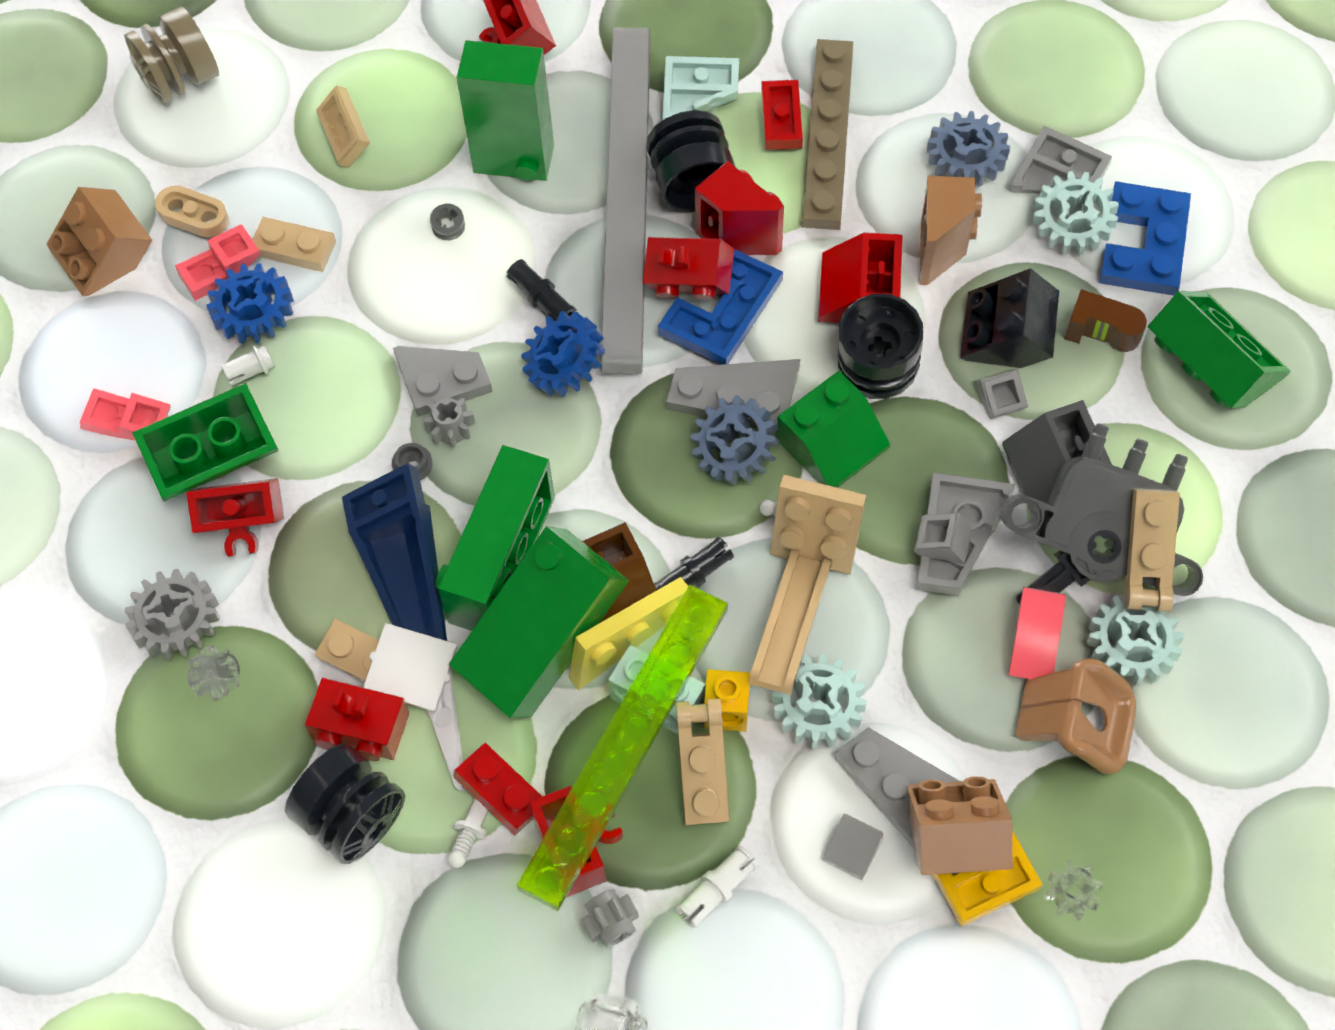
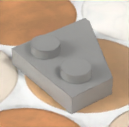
[1009,126,1112,193]
[393,346,493,417]

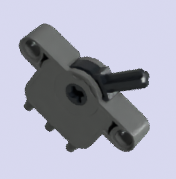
[1000,423,1203,605]

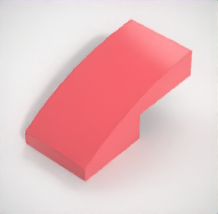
[175,224,260,301]
[80,388,171,440]
[1008,587,1066,679]

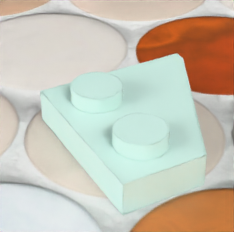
[662,56,739,120]

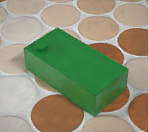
[456,40,554,181]
[436,445,555,631]
[449,526,629,718]

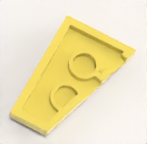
[569,577,691,691]

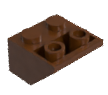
[582,522,656,623]

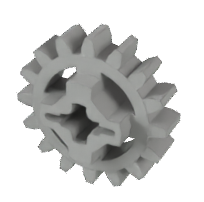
[124,569,220,660]

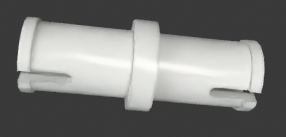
[675,846,758,929]

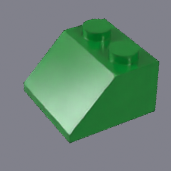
[776,370,890,488]

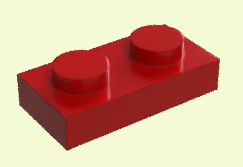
[761,80,803,150]
[453,742,542,836]

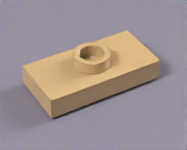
[316,85,370,167]

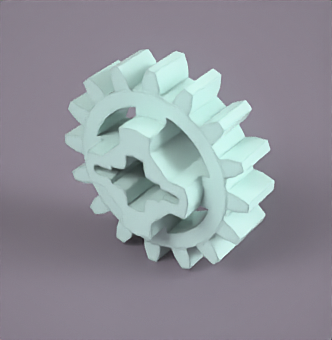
[1033,171,1119,255]
[1087,596,1184,686]
[772,654,867,748]

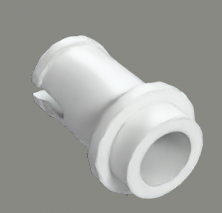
[221,345,275,387]

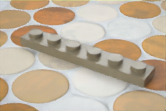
[802,39,854,230]

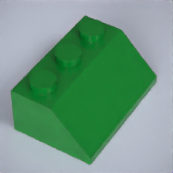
[1147,291,1291,408]
[132,383,279,502]

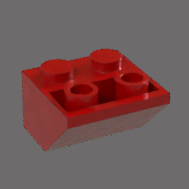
[695,161,784,255]
[818,232,903,323]

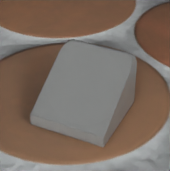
[974,369,1029,419]
[914,513,971,563]
[822,813,884,880]

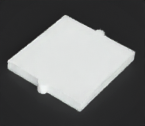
[363,623,457,712]

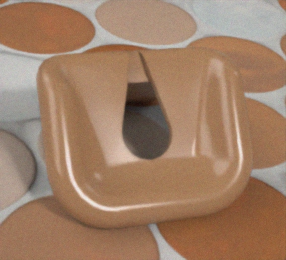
[1015,659,1136,775]

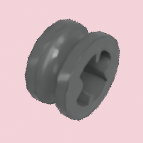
[430,203,465,241]

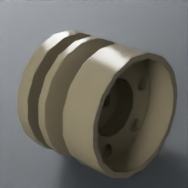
[124,6,219,104]

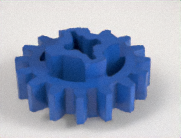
[207,263,294,344]
[521,311,605,397]

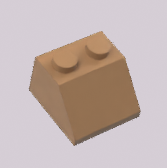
[920,176,982,285]

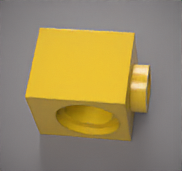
[704,669,751,732]

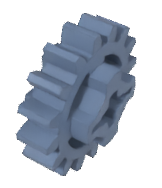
[926,111,1010,187]
[690,395,780,485]

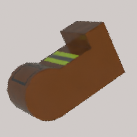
[1064,289,1147,352]

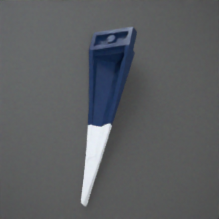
[342,463,466,792]

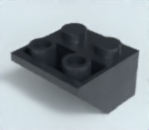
[960,268,1060,368]

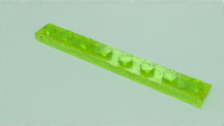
[516,585,728,911]

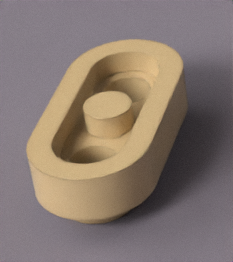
[155,186,229,237]

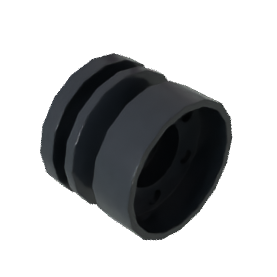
[646,110,736,212]
[838,294,923,399]
[284,744,405,864]

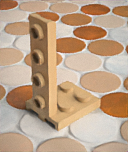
[749,475,867,695]

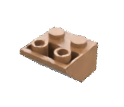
[46,187,152,296]
[907,776,1013,875]

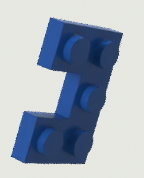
[1099,181,1191,296]
[658,249,783,365]

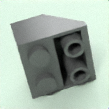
[1002,400,1112,514]

